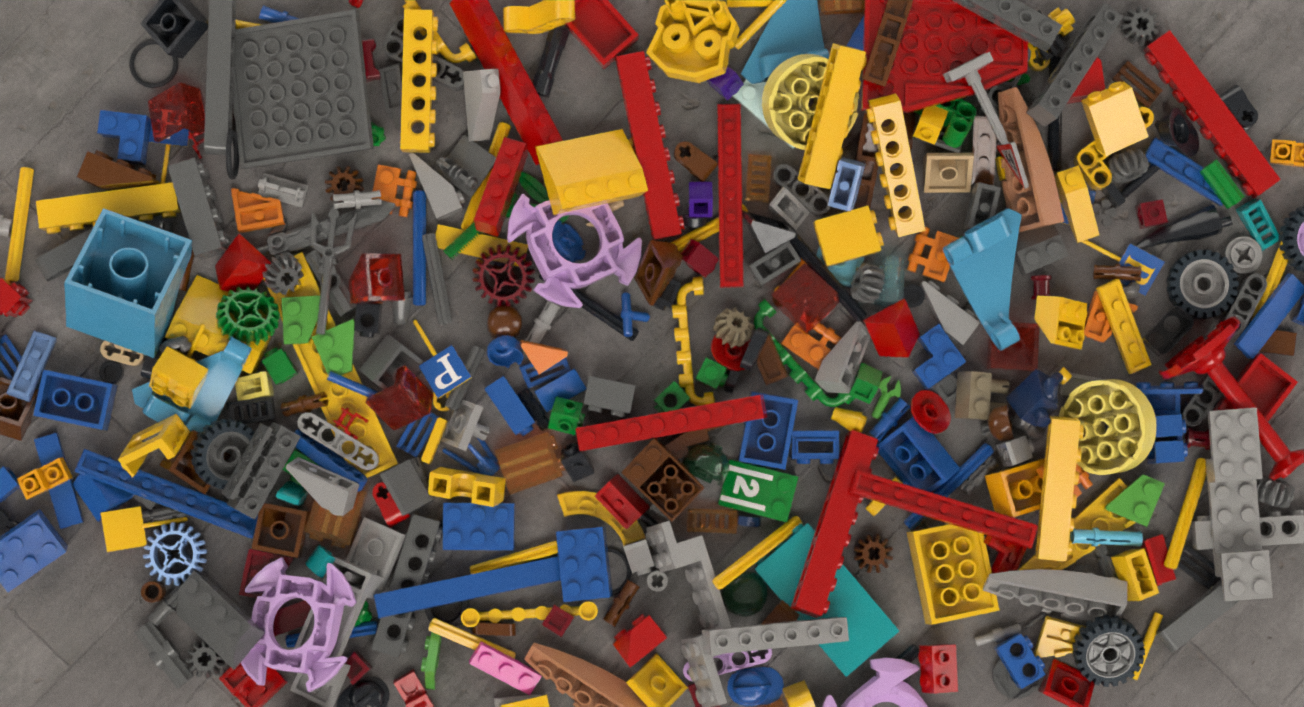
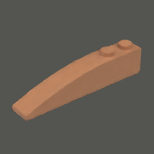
[998,87,1064,233]
[524,643,648,707]

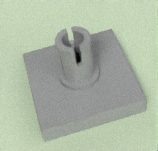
[440,400,489,451]

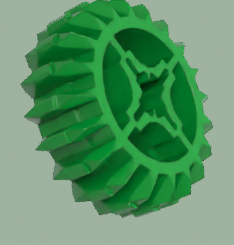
[216,286,280,346]

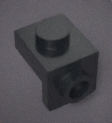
[653,279,681,311]
[561,442,594,482]

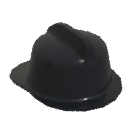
[1154,108,1199,157]
[337,677,389,707]

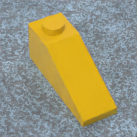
[1054,165,1099,243]

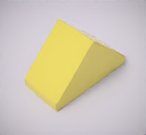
[235,371,274,401]

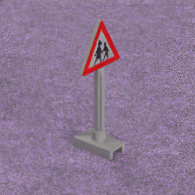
[943,52,1029,189]

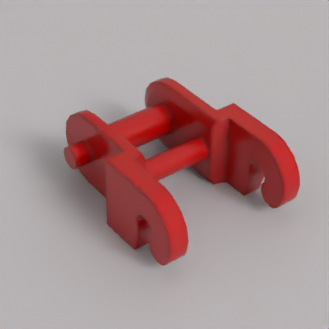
[188,124,205,159]
[333,407,369,440]

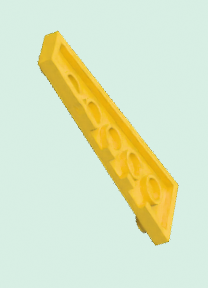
[1018,478,1135,570]

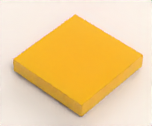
[626,653,688,707]

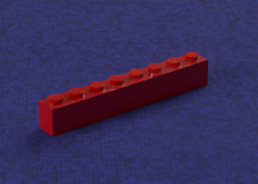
[449,0,563,166]
[1144,30,1281,199]
[615,51,684,240]
[576,395,767,451]
[790,430,879,618]

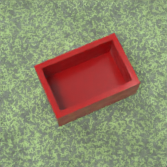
[564,0,639,70]
[1213,353,1298,421]

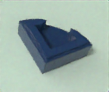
[737,516,761,527]

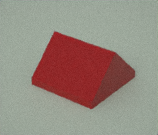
[1067,57,1105,104]
[215,234,271,293]
[863,299,920,357]
[1038,659,1095,707]

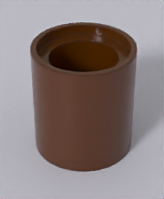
[141,581,166,603]

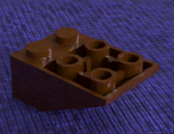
[77,150,160,191]
[621,438,705,522]

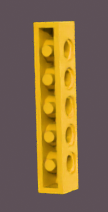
[400,9,438,153]
[866,94,926,237]

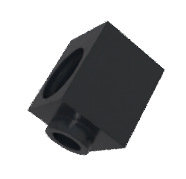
[354,303,383,338]

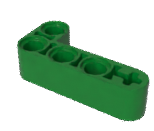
[913,99,976,148]

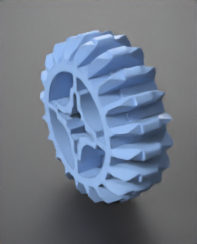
[143,522,207,586]

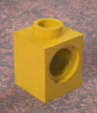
[913,106,948,145]

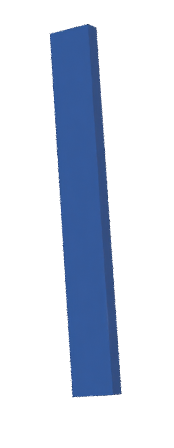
[75,449,258,539]
[373,557,561,619]

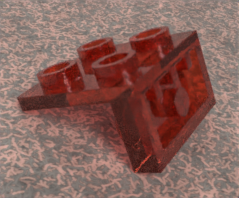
[148,82,205,142]
[365,365,433,430]

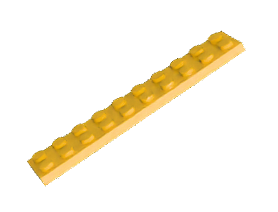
[263,252,398,478]

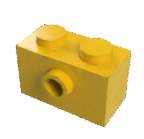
[1111,549,1159,601]

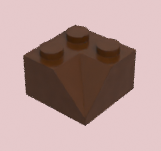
[251,503,311,558]

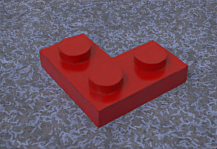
[984,535,1027,574]

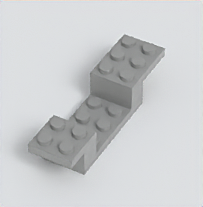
[1205,408,1273,601]
[290,517,406,707]
[646,521,731,707]

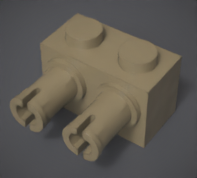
[955,371,1009,420]

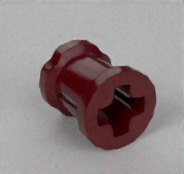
[1031,275,1052,300]
[1185,427,1210,450]

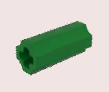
[1200,159,1245,209]

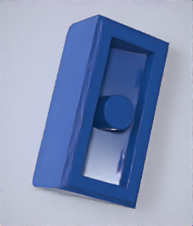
[535,368,586,412]

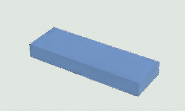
[7,330,57,402]

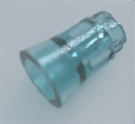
[874,256,905,307]

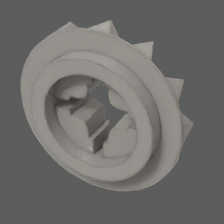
[1225,236,1262,274]

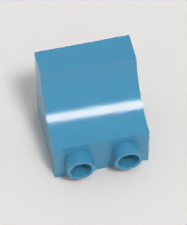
[64,208,192,358]

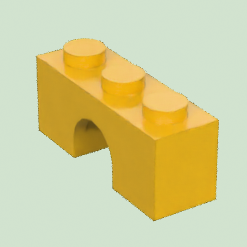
[428,467,506,507]

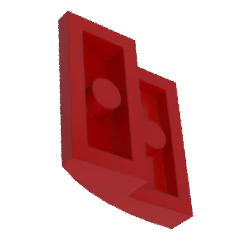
[219,663,288,707]

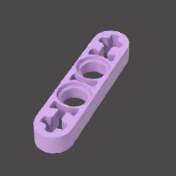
[683,649,772,681]

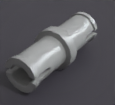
[333,190,381,209]
[525,300,560,344]

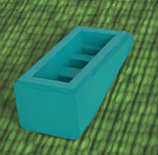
[1236,198,1280,251]
[276,481,308,505]

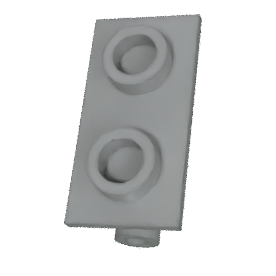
[258,173,308,208]

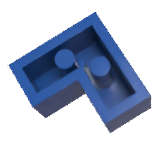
[97,110,152,165]
[912,324,966,390]

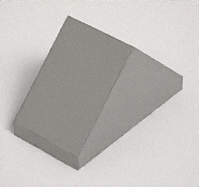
[767,187,810,230]

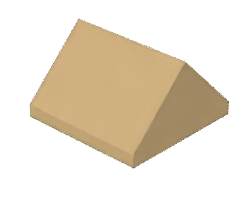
[923,153,974,193]

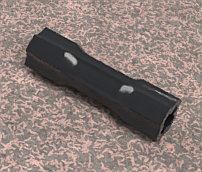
[532,27,570,98]

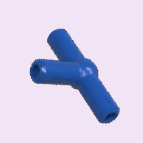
[621,292,650,337]

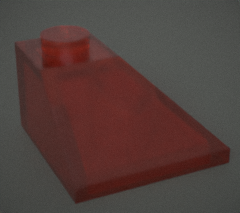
[349,253,405,304]

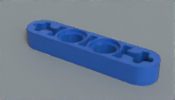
[294,429,367,492]

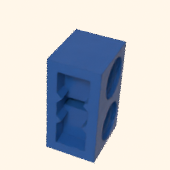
[994,633,1046,689]

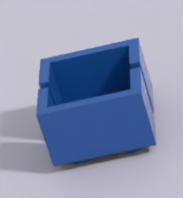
[1147,414,1188,464]

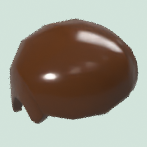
[487,304,522,339]
[988,405,1014,441]

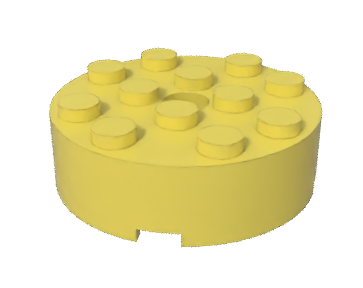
[762,54,859,150]
[1059,379,1157,475]

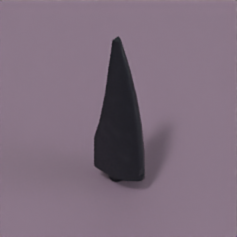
[1135,205,1233,249]

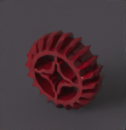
[472,244,535,307]

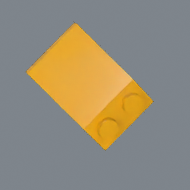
[985,458,1045,518]

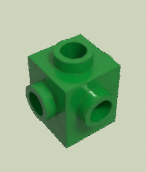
[548,396,585,435]

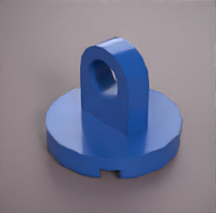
[552,221,586,263]

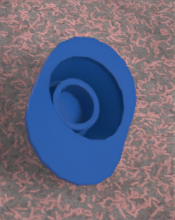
[727,667,784,706]

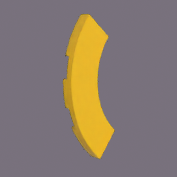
[557,491,646,545]

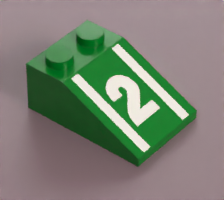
[718,460,798,522]

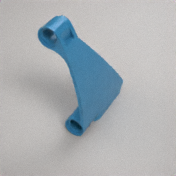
[741,0,829,84]
[943,208,1022,351]
[132,336,252,433]

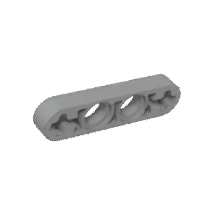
[297,413,379,470]

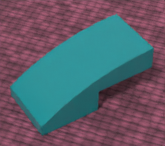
[305,543,335,578]

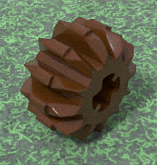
[325,166,364,202]
[853,534,893,573]

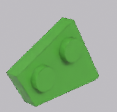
[282,296,320,345]
[312,319,355,376]
[1104,474,1165,527]
[421,632,442,690]

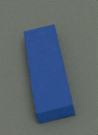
[1144,137,1223,206]
[1234,273,1304,359]
[34,433,84,529]

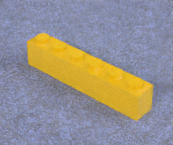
[797,43,867,189]
[36,182,181,234]
[1035,416,1084,561]

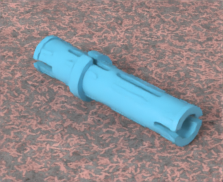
[1070,528,1143,547]

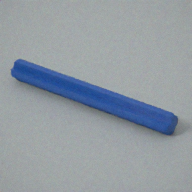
[413,191,426,306]
[904,443,994,530]

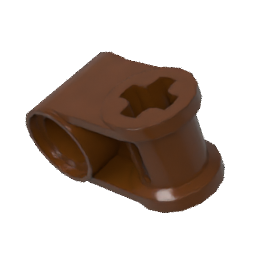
[674,141,718,182]

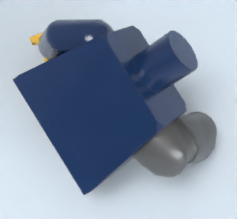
[1006,367,1072,440]

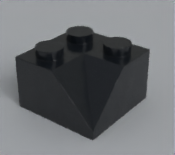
[140,0,208,59]

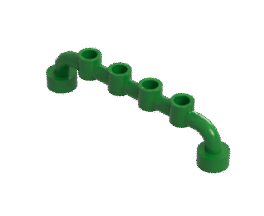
[754,299,855,407]

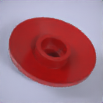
[711,335,751,371]
[911,390,951,434]

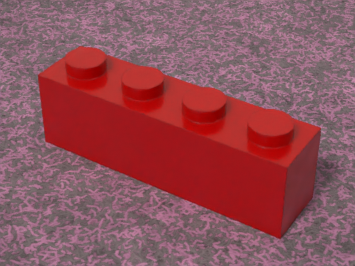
[474,137,528,237]

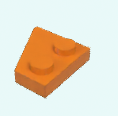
[231,188,285,233]
[1084,291,1138,343]

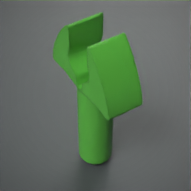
[872,376,901,419]

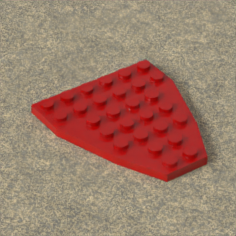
[861,0,1028,113]

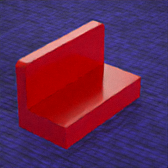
[594,474,650,530]
[1141,534,1176,586]

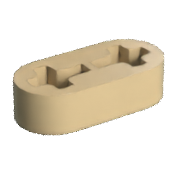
[100,341,146,366]

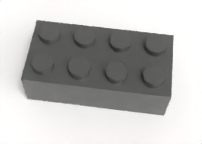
[168,158,230,260]

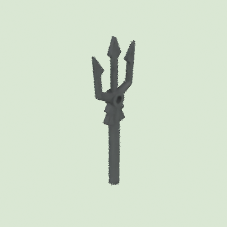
[310,206,357,335]

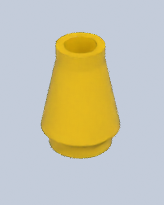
[831,407,867,433]

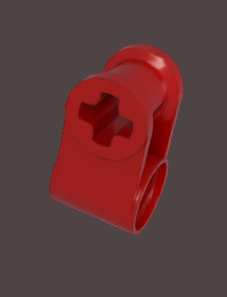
[372,482,411,528]

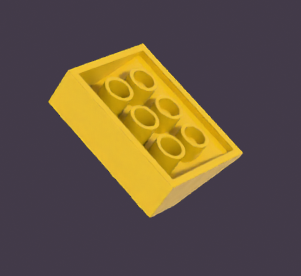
[535,129,648,215]
[165,275,279,374]
[906,524,999,625]

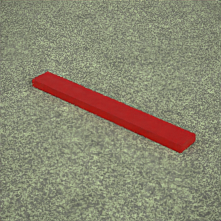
[717,104,744,288]
[850,470,1038,549]

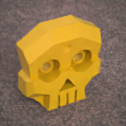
[646,0,740,83]

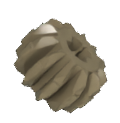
[713,307,754,348]

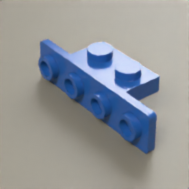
[1135,381,1204,415]

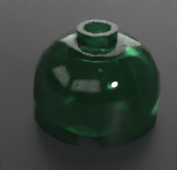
[682,442,729,486]
[721,571,768,617]

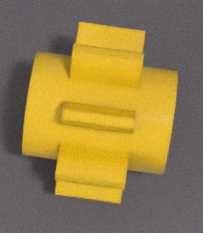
[1048,7,1075,37]

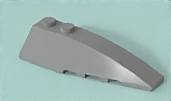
[983,569,1127,624]

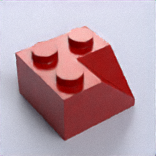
[613,614,667,668]

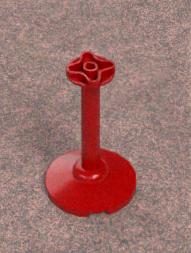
[1159,316,1304,481]

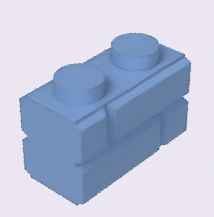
[828,157,866,211]

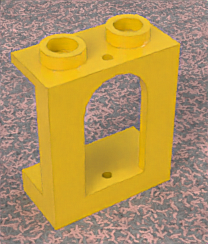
[118,414,190,477]

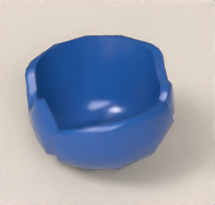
[487,335,524,368]

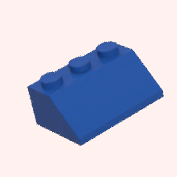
[876,417,960,492]

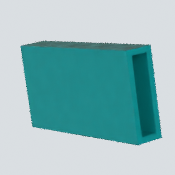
[754,523,899,677]

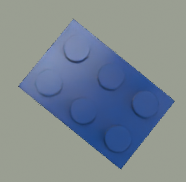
[33,370,118,431]
[738,391,798,470]
[443,503,515,551]
[0,509,68,592]
[556,526,613,602]

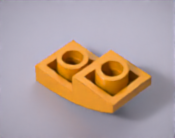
[1270,139,1304,167]
[17,457,73,500]

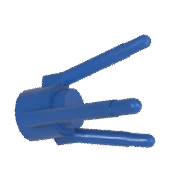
[442,438,500,476]

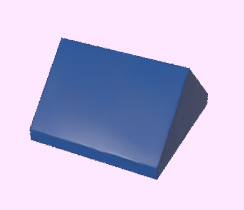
[72,457,135,522]

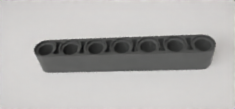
[204,0,236,155]

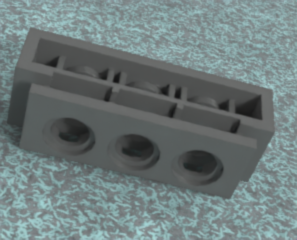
[221,422,301,519]

